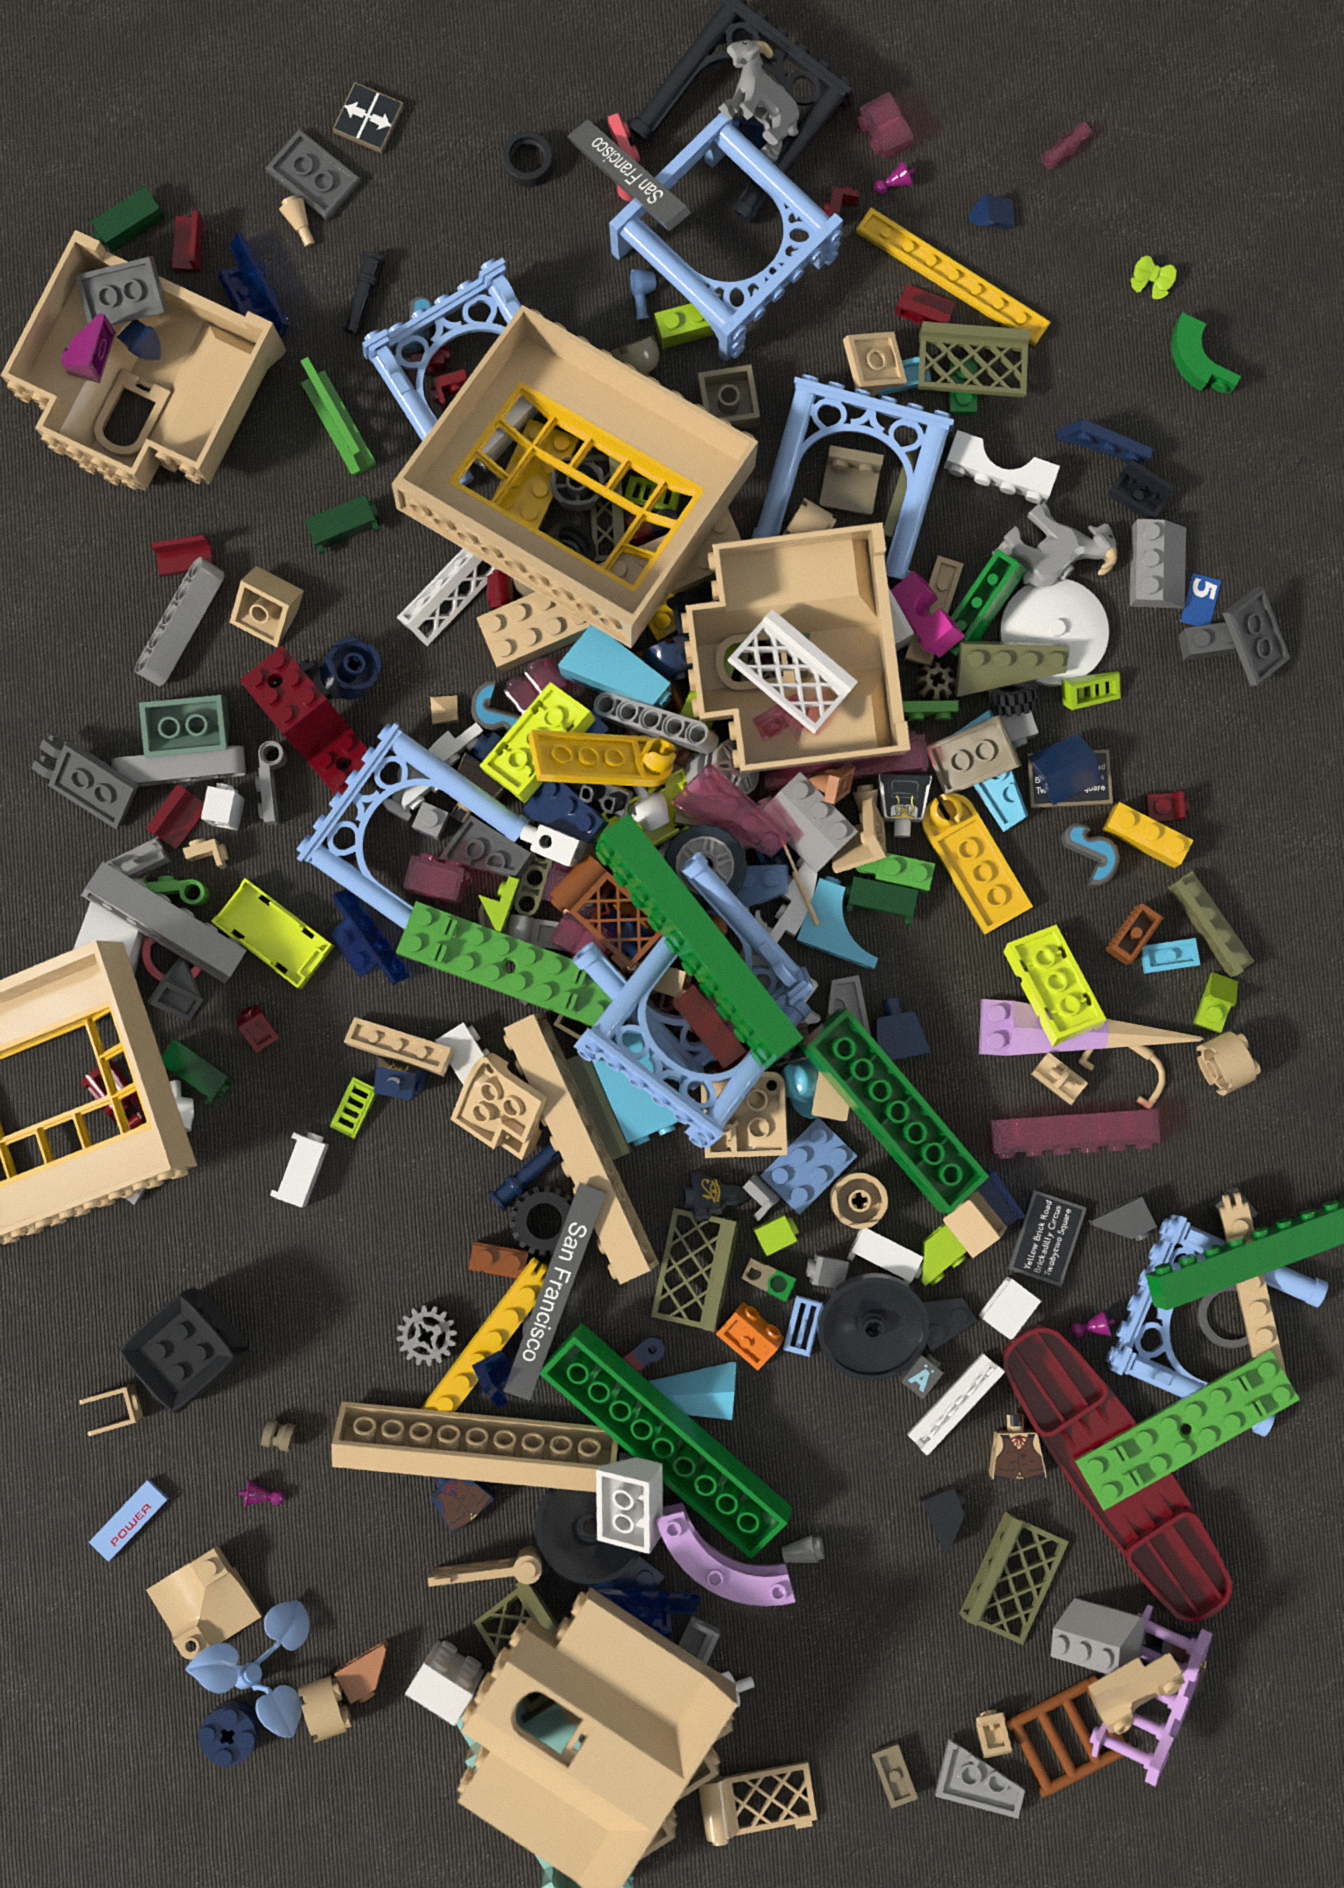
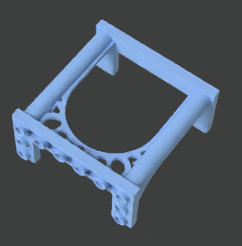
[609,112,843,362]

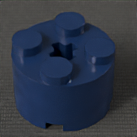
[319,637,381,700]
[198,1700,261,1767]

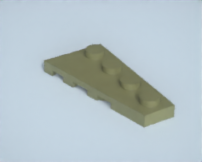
[954,641,1070,697]

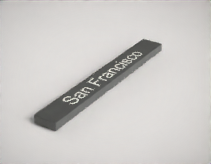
[567,119,690,231]
[503,1182,606,1401]

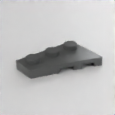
[438,814,535,879]

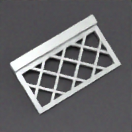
[727,609,858,734]
[907,1353,1004,1455]

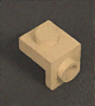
[183,838,229,869]
[976,1710,1012,1758]

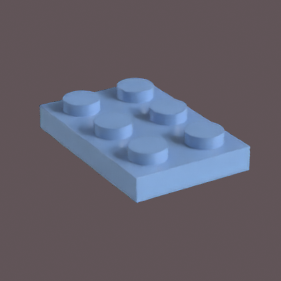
[760,1117,857,1215]

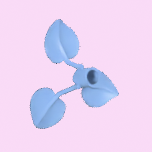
[186,1600,309,1738]

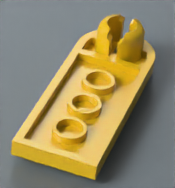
[493,418,579,530]
[528,730,677,787]
[921,793,1033,935]

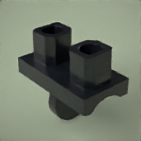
[579,784,633,818]

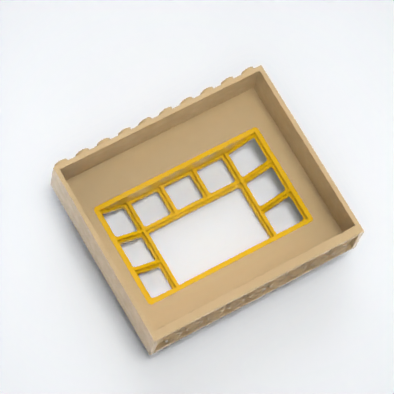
[392,305,758,648]
[0,940,197,1245]

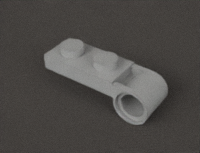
[255,741,287,826]
[506,914,589,953]

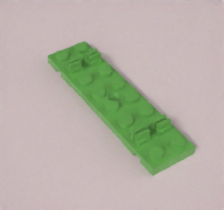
[396,901,613,1027]
[1074,1349,1300,1510]

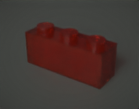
[669,984,746,1069]

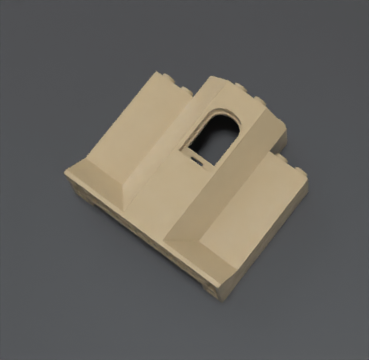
[1,230,286,490]
[681,522,910,774]
[457,1588,738,1888]

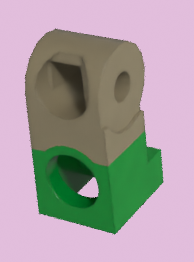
[741,1258,798,1302]

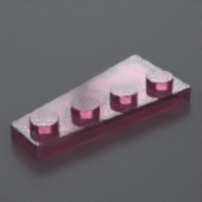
[671,762,791,857]

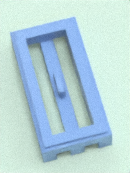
[783,1295,823,1357]

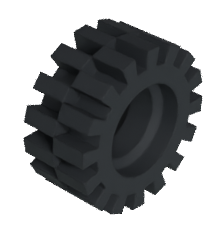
[988,680,1040,717]

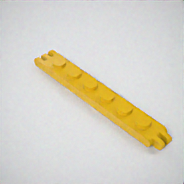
[421,1258,548,1412]

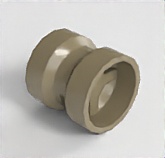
[261,1418,296,1452]

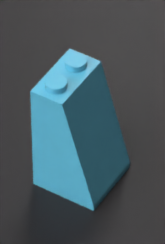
[558,624,672,710]
[592,1033,678,1146]

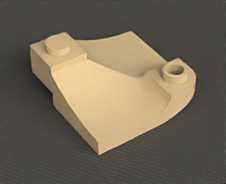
[451,1053,547,1160]
[701,1072,788,1158]
[146,1545,263,1660]
[1088,1653,1185,1734]

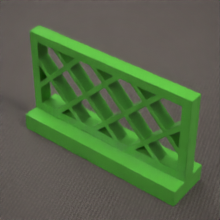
[301,357,377,478]

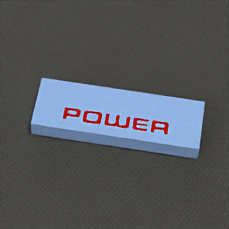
[89,1479,169,1562]

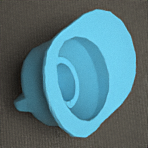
[780,1054,819,1119]

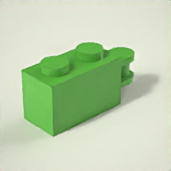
[855,853,935,894]

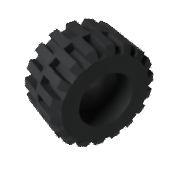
[510,1185,573,1256]

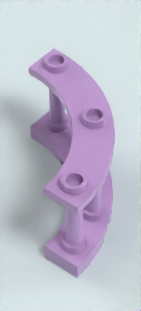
[656,1501,795,1606]
[1090,1605,1213,1786]

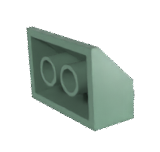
[139,695,230,758]

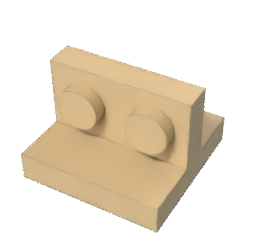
[843,332,907,398]

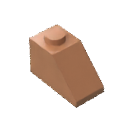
[334,1639,389,1703]

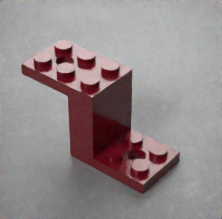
[239,646,374,795]

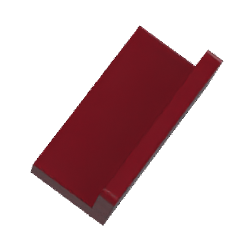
[172,210,204,273]
[894,285,956,325]
[151,535,214,577]
[146,784,204,849]

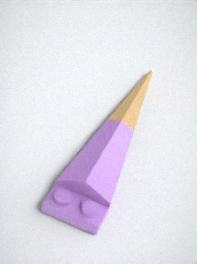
[979,999,1203,1056]

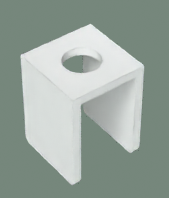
[979,1277,1041,1339]

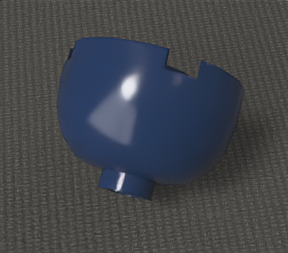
[642,633,693,683]

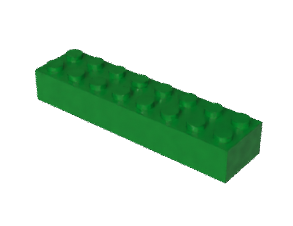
[798,1009,989,1214]

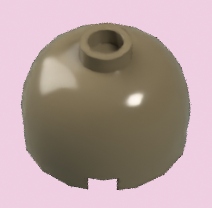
[609,335,659,377]

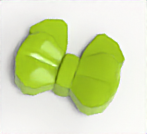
[1130,256,1176,299]

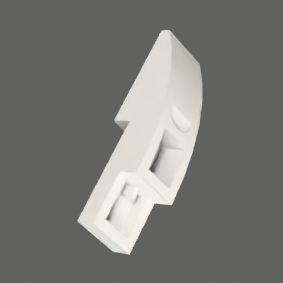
[401,722,483,812]
[766,858,817,943]

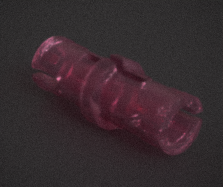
[1041,121,1092,170]

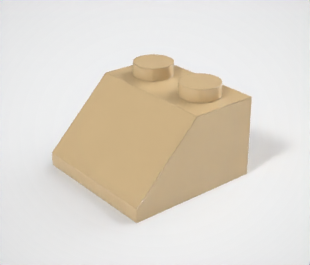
[230,566,304,647]

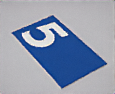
[1180,573,1221,626]

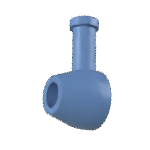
[630,269,656,321]

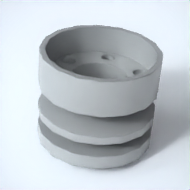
[685,739,759,803]

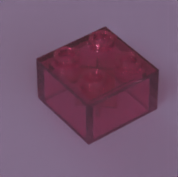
[403,852,470,906]

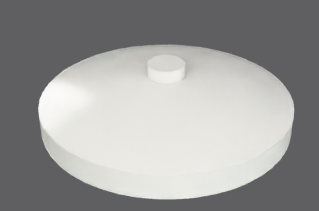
[999,578,1109,686]

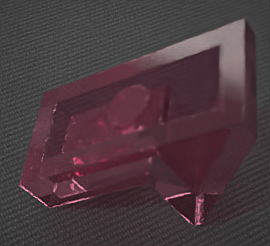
[752,693,810,741]

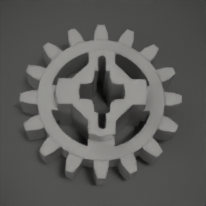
[396,1305,458,1366]

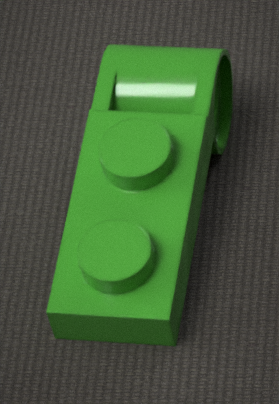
[902,700,958,721]
[139,876,209,907]

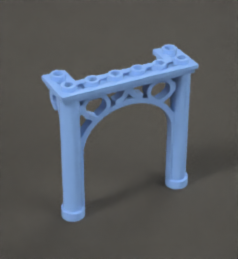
[362,257,521,486]
[751,374,954,580]
[296,721,530,930]
[572,852,813,1091]
[574,936,811,1149]
[1106,1214,1328,1437]

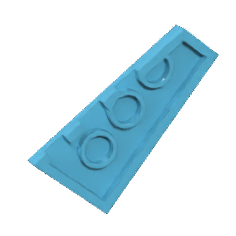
[954,710,1028,832]

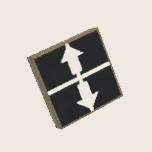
[333,82,404,153]

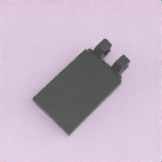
[32,732,139,829]

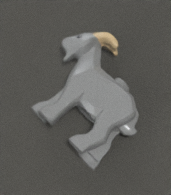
[718,40,800,163]
[992,502,1117,587]

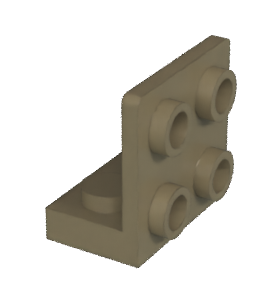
[819,445,884,516]

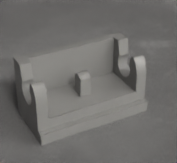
[106,837,171,879]
[678,1616,720,1664]

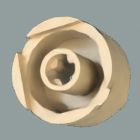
[783,498,836,535]
[1197,1031,1261,1096]
[830,1172,888,1229]
[298,1675,351,1743]

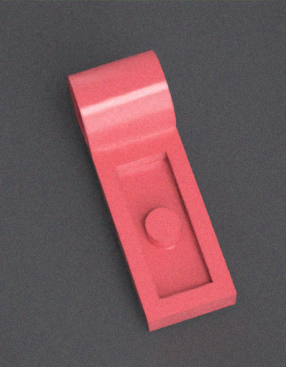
[608,113,640,201]

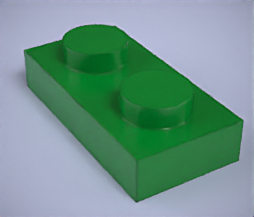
[949,359,977,415]

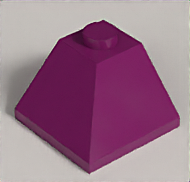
[61,313,116,383]

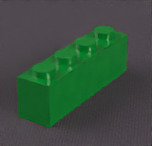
[948,549,1027,657]

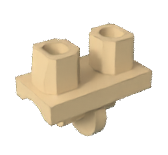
[1031,1052,1088,1105]

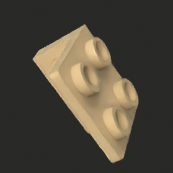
[832,798,886,873]

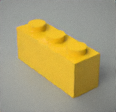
[1101,802,1193,868]

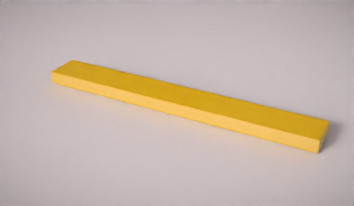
[856,208,1050,347]

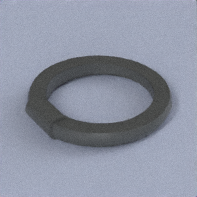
[1198,1285,1249,1349]

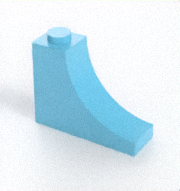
[795,876,878,970]

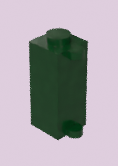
[89,185,165,253]
[305,495,380,555]
[843,876,918,926]
[161,1039,233,1107]

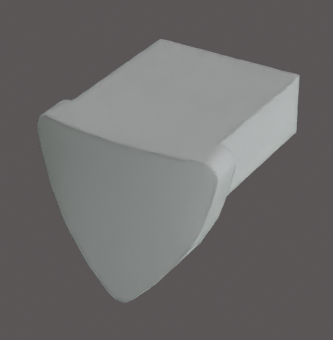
[743,1173,780,1221]

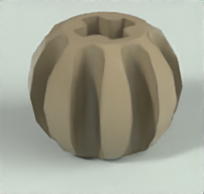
[916,662,956,701]

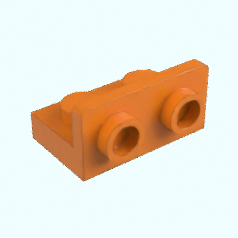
[716,1302,784,1370]

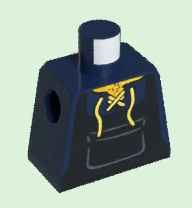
[373,1055,429,1100]

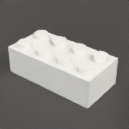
[405,1640,485,1726]

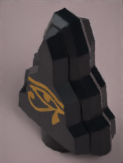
[682,1170,751,1222]

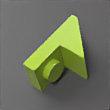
[479,876,520,933]
[1193,972,1238,1033]

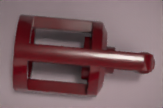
[80,1059,145,1130]

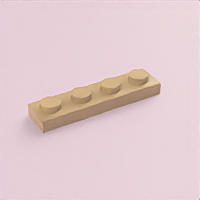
[904,556,964,667]
[344,1017,454,1076]

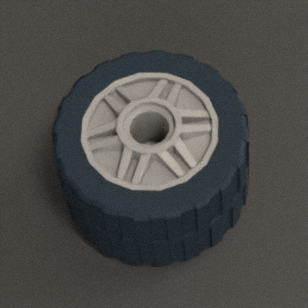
[664,824,747,911]

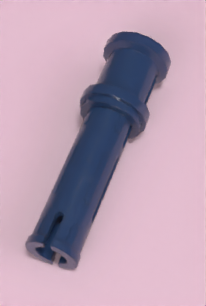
[487,1142,561,1212]

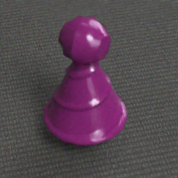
[874,161,915,194]
[1070,1309,1116,1338]
[238,1479,284,1507]

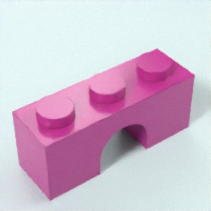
[891,571,965,658]

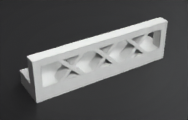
[397,549,499,646]

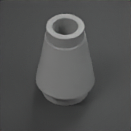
[782,1535,825,1563]

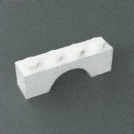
[944,430,1060,504]

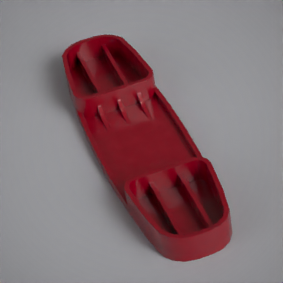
[1002,1324,1232,1622]

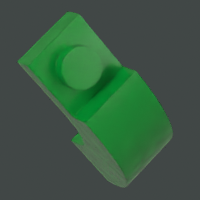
[1171,312,1241,394]

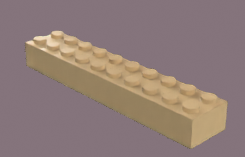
[477,508,742,673]
[504,1013,659,1284]
[332,1402,618,1492]

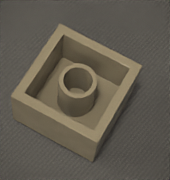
[697,365,760,430]

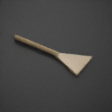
[780,837,820,926]

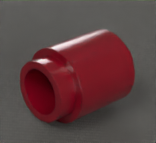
[487,570,514,610]

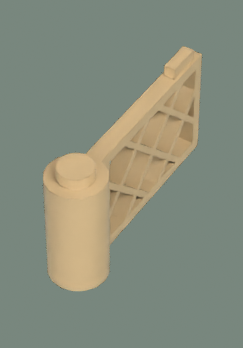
[428,1546,544,1587]
[698,1761,817,1846]

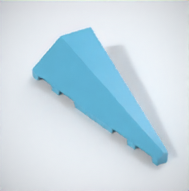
[649,1361,736,1420]

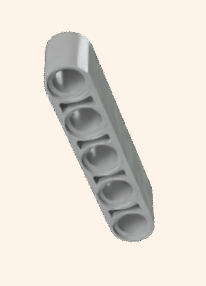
[135,557,225,686]
[594,692,719,754]
[111,746,246,787]

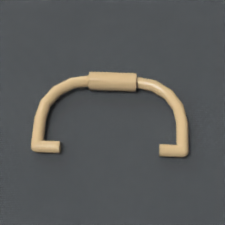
[1079,1045,1165,1109]

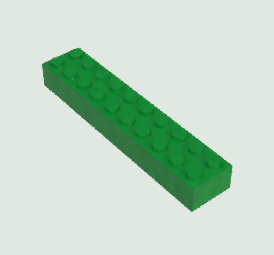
[595,814,804,1069]
[539,1323,792,1559]

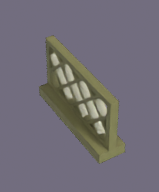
[918,321,1030,397]
[651,1208,740,1332]
[959,1511,1069,1645]
[474,1582,559,1715]

